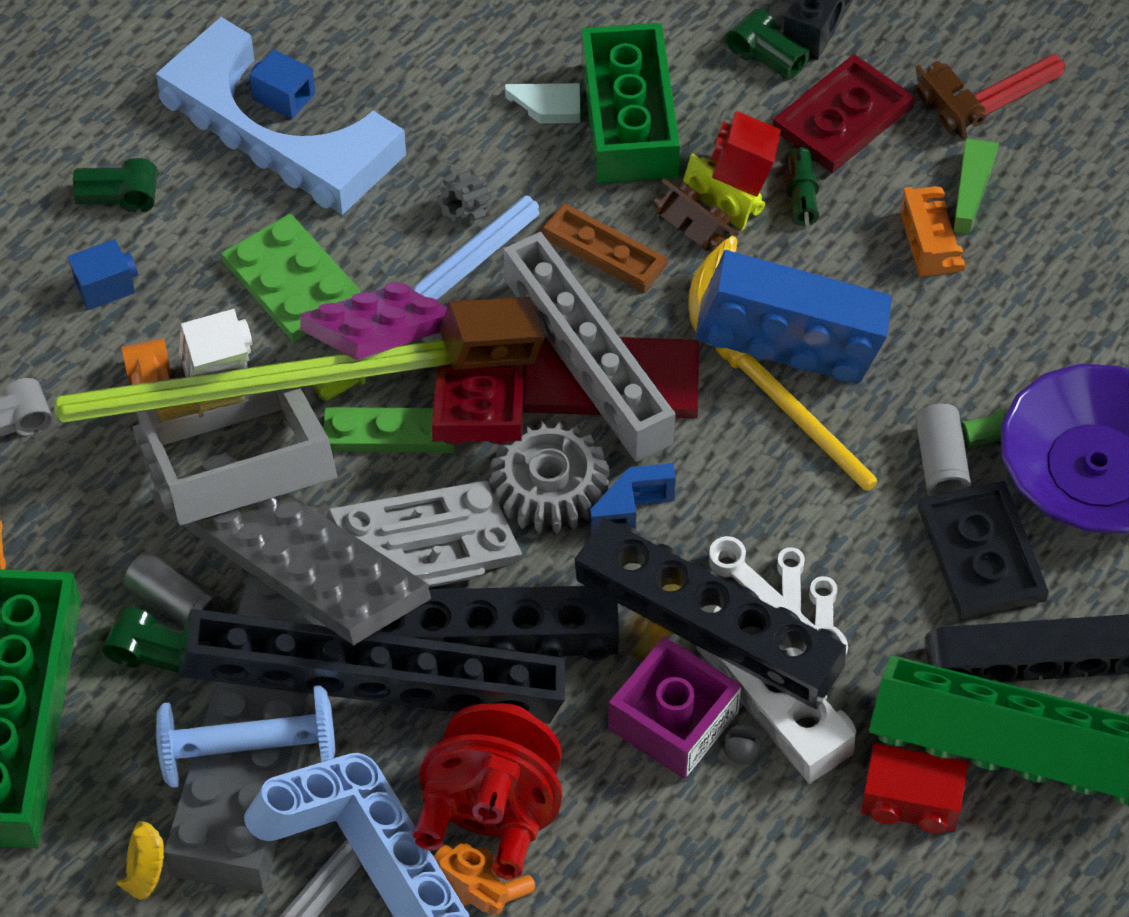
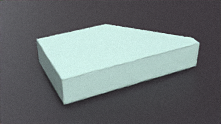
[505,83,580,124]

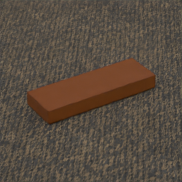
[541,203,668,293]

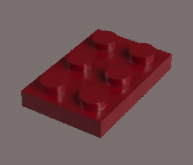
[772,54,915,173]
[432,364,524,445]

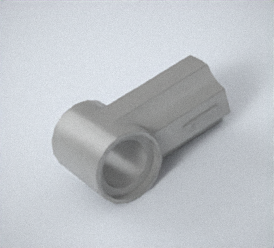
[0,378,53,437]

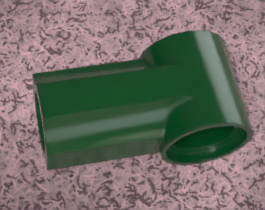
[726,9,809,79]
[73,158,158,212]
[102,607,183,673]

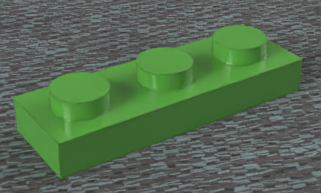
[324,407,455,453]

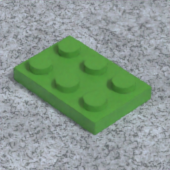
[221,213,361,342]

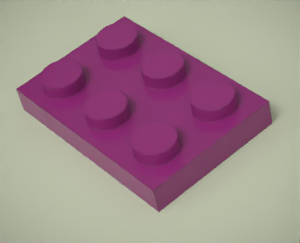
[300,282,447,360]

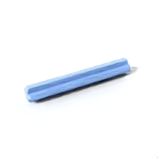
[412,195,539,300]

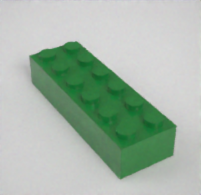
[0,569,81,849]
[869,655,1129,806]

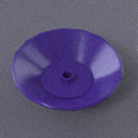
[1001,364,1129,534]

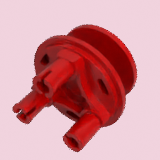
[413,703,563,880]

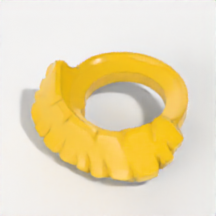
[117,821,164,900]

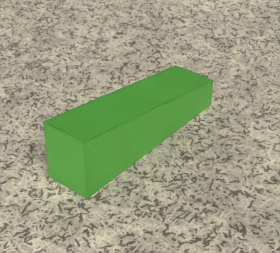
[953,138,999,234]

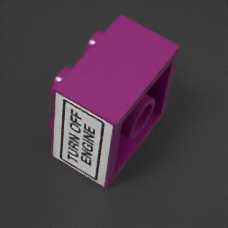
[608,636,741,779]

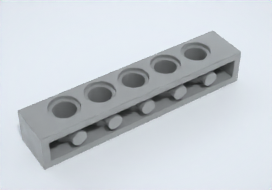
[504,232,675,462]

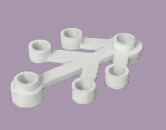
[709,536,848,656]

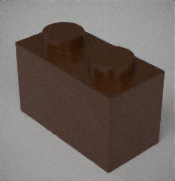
[440,297,545,370]

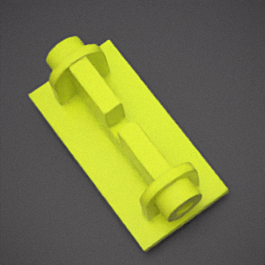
[683,153,765,231]

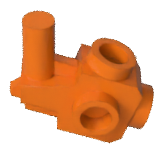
[434,843,535,916]

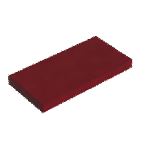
[524,337,699,418]

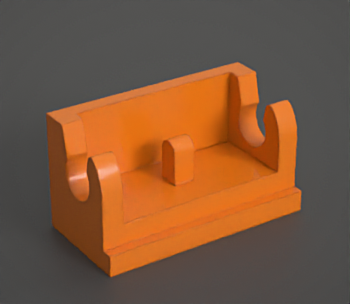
[900,186,966,277]

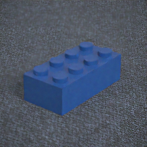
[695,250,892,383]

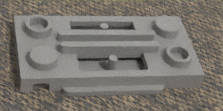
[325,480,522,588]

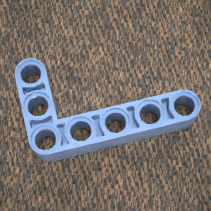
[244,753,470,917]

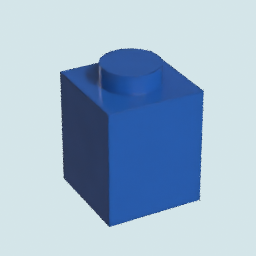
[249,49,316,119]
[67,239,138,310]

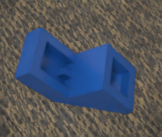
[590,463,676,535]

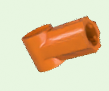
[121,338,172,385]

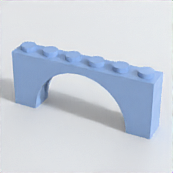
[156,17,406,215]

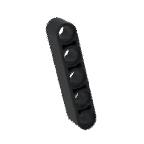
[924,614,1129,683]

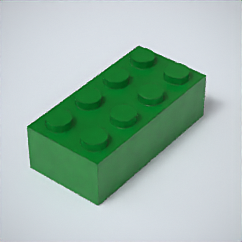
[581,23,680,184]

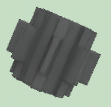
[437,171,492,225]

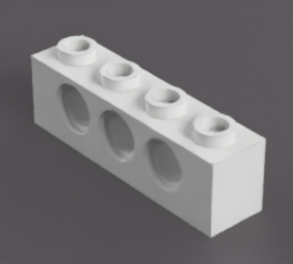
[179,309,253,377]
[696,626,856,784]

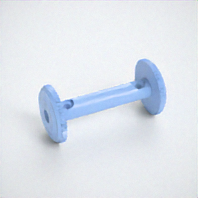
[156,686,335,788]

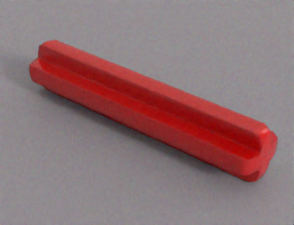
[973,54,1065,115]

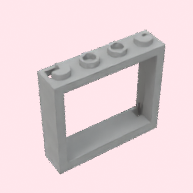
[133,387,338,526]

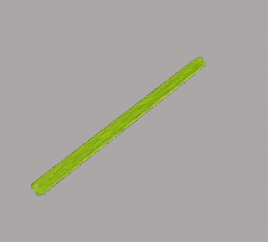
[54,339,451,423]

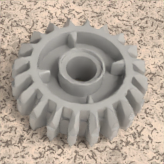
[489,421,609,535]

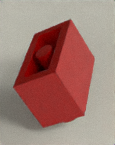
[709,111,781,197]
[861,743,969,834]

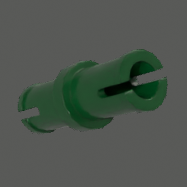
[786,147,819,226]

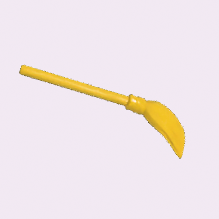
[688,236,877,491]

